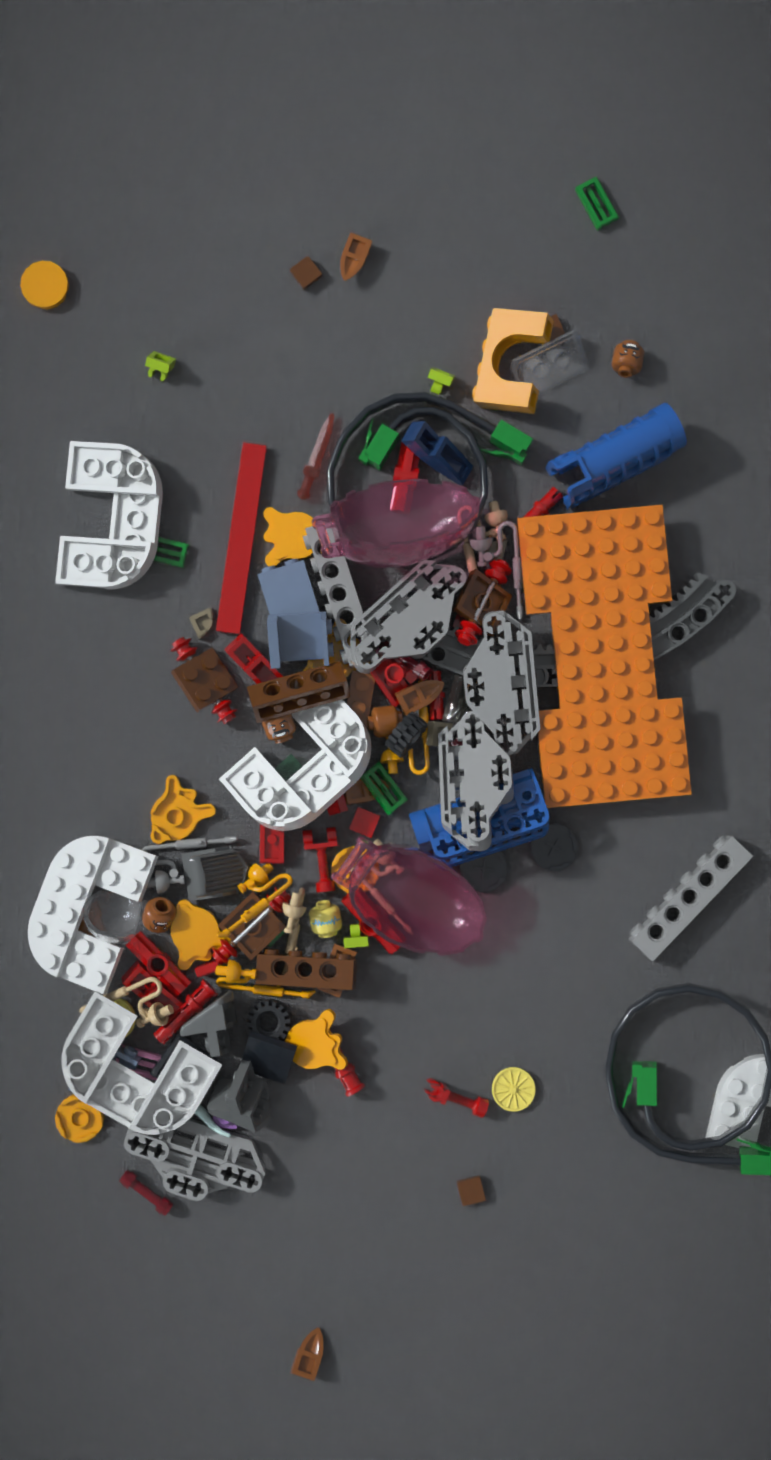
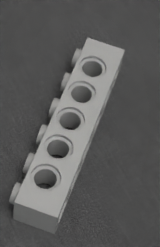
[302,520,376,668]
[628,835,753,962]

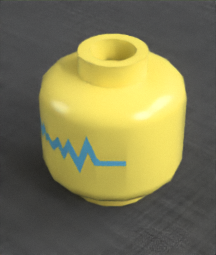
[309,900,342,938]

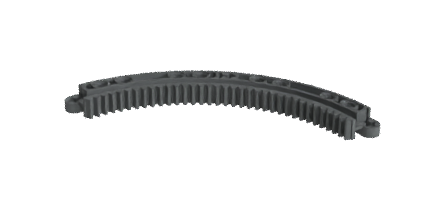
[374,573,736,689]

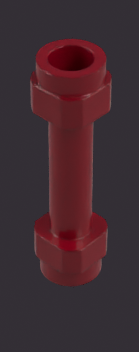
[379,641,432,681]
[119,1169,174,1216]

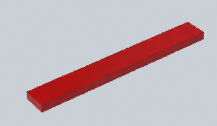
[216,442,267,634]

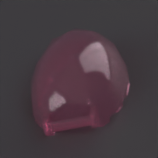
[311,479,480,568]
[331,836,487,956]

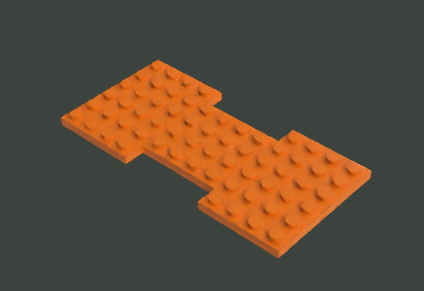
[517,505,692,808]

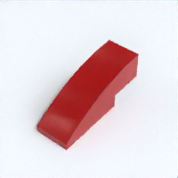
[224,633,283,684]
[121,960,185,1018]

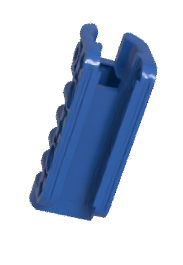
[545,402,687,510]
[409,768,549,868]

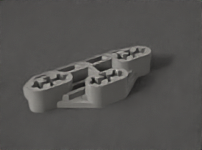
[350,560,466,674]
[463,610,540,756]
[438,711,514,851]
[124,1118,266,1201]

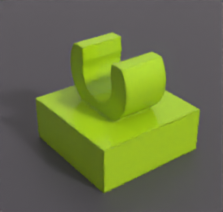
[145,351,176,381]
[427,367,455,395]
[343,923,369,948]

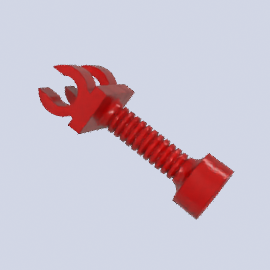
[385,658,418,685]
[302,827,338,893]
[423,1078,489,1118]

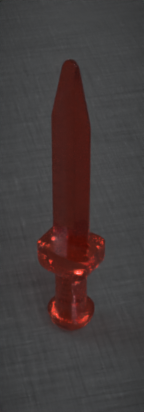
[297,413,334,500]

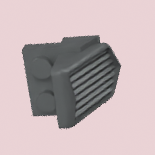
[181,845,249,901]
[180,990,238,1057]
[207,1060,271,1133]

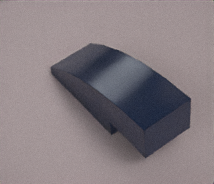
[402,421,473,485]

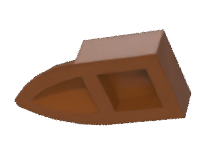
[340,232,373,281]
[395,680,444,716]
[344,777,390,805]
[290,1327,324,1381]

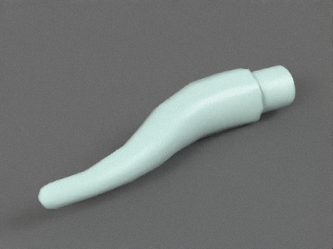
[194,1105,231,1137]

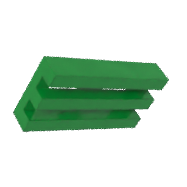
[575,176,619,231]
[153,537,190,568]
[360,762,408,815]

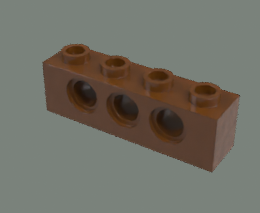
[247,661,351,723]
[255,949,357,990]

